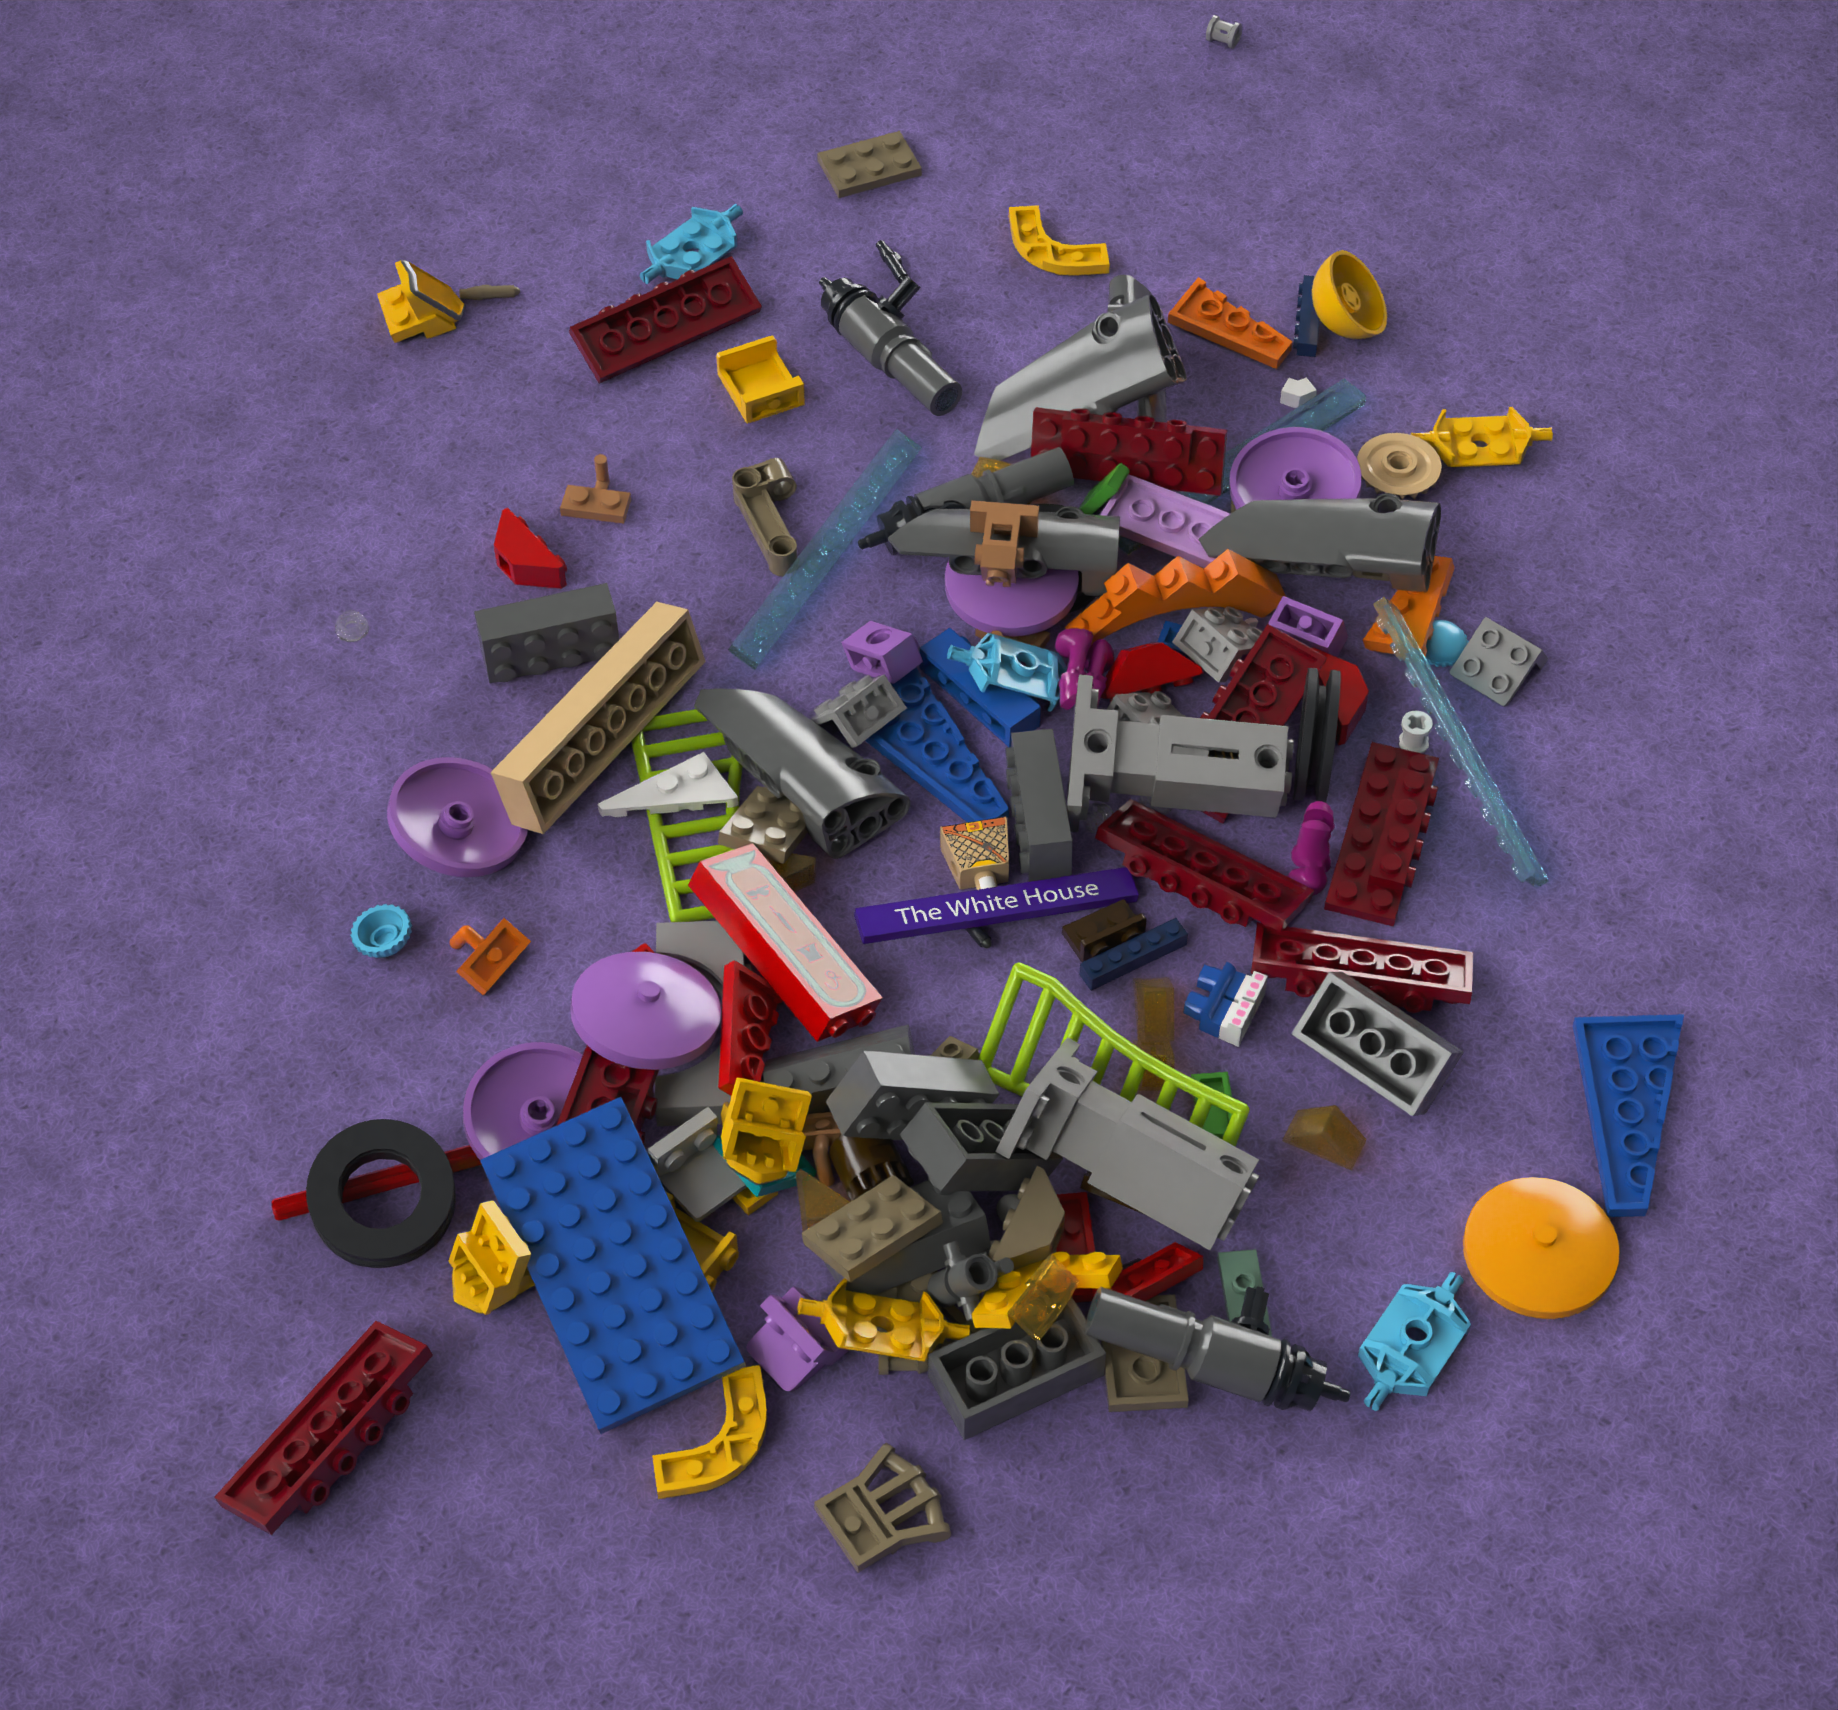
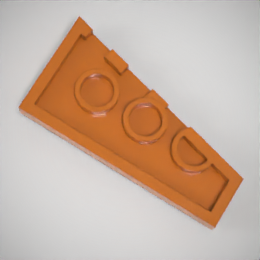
[1168,277,1293,369]
[1363,556,1455,659]

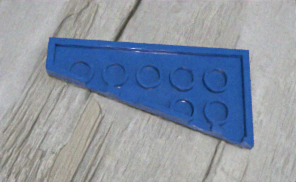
[865,667,1009,823]
[1573,1014,1684,1217]

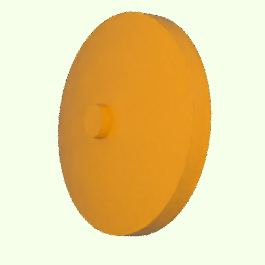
[1463,1177,1619,1319]

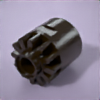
[829,1135,914,1202]

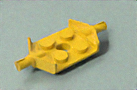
[1410,407,1553,467]
[797,1278,970,1362]

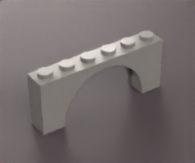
[655,921,752,1126]

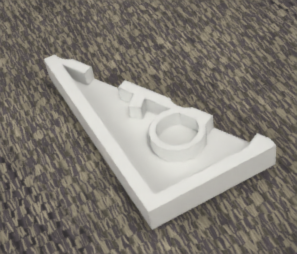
[598,752,738,817]

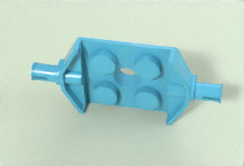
[640,204,743,284]
[947,633,1067,712]
[1358,1272,1471,1411]

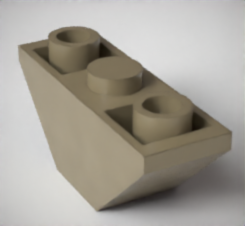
[988,1166,1065,1271]

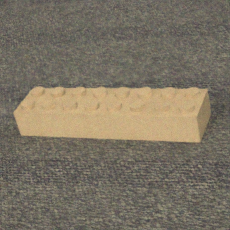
[491,602,706,834]

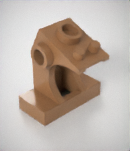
[970,500,1039,587]

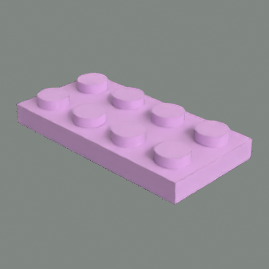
[1100,474,1231,568]

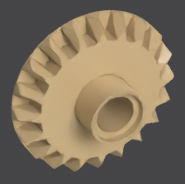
[1357,433,1441,500]

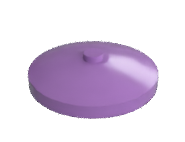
[1230,427,1362,509]
[945,560,1079,637]
[387,757,528,877]
[570,952,721,1070]
[463,1042,583,1160]

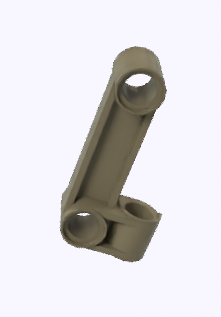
[732,458,798,577]

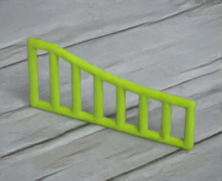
[631,709,743,922]
[978,962,1250,1147]

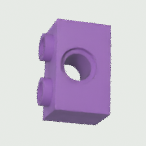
[1268,596,1348,657]
[841,621,923,684]

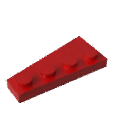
[718,960,783,1096]

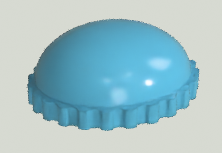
[1422,620,1469,667]
[350,904,412,958]

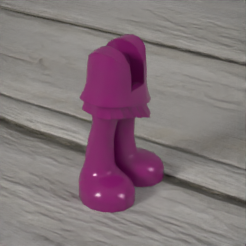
[1055,628,1115,710]
[1287,801,1335,896]

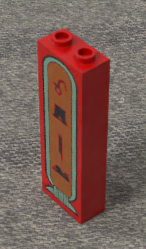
[688,843,883,1042]

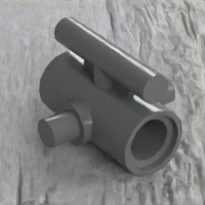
[927,1241,1014,1321]

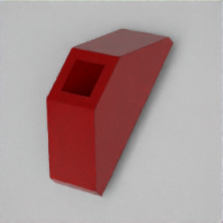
[494,507,567,589]
[1101,642,1203,703]
[1312,647,1369,745]

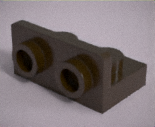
[1062,899,1147,962]

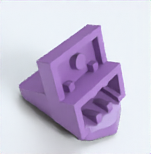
[746,1286,849,1392]

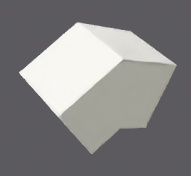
[1280,377,1317,409]

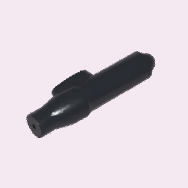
[876,240,908,283]

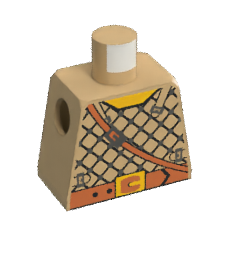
[940,817,1009,890]

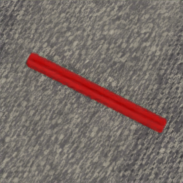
[271,1145,482,1221]

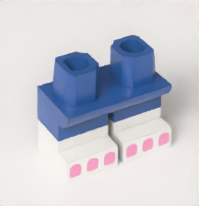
[1183,962,1268,1047]

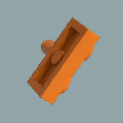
[450,918,531,995]

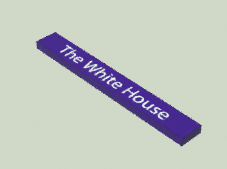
[854,867,1139,944]

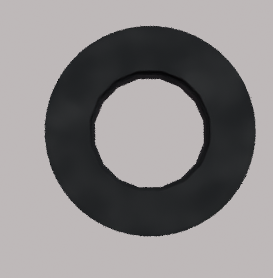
[1293,668,1341,803]
[306,1119,456,1268]

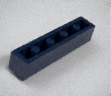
[1293,275,1320,357]
[1079,918,1188,991]

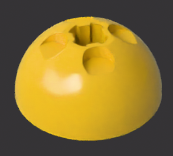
[1312,250,1387,339]

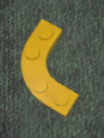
[1009,205,1110,275]
[971,1252,1123,1329]
[652,1365,767,1499]

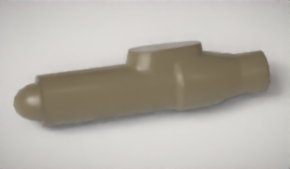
[459,285,520,300]

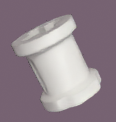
[1399,711,1433,753]

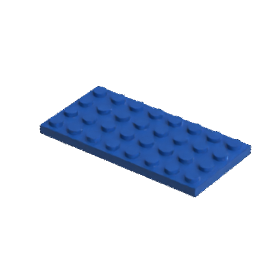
[480,1097,746,1434]

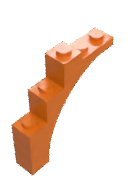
[1065,549,1286,645]

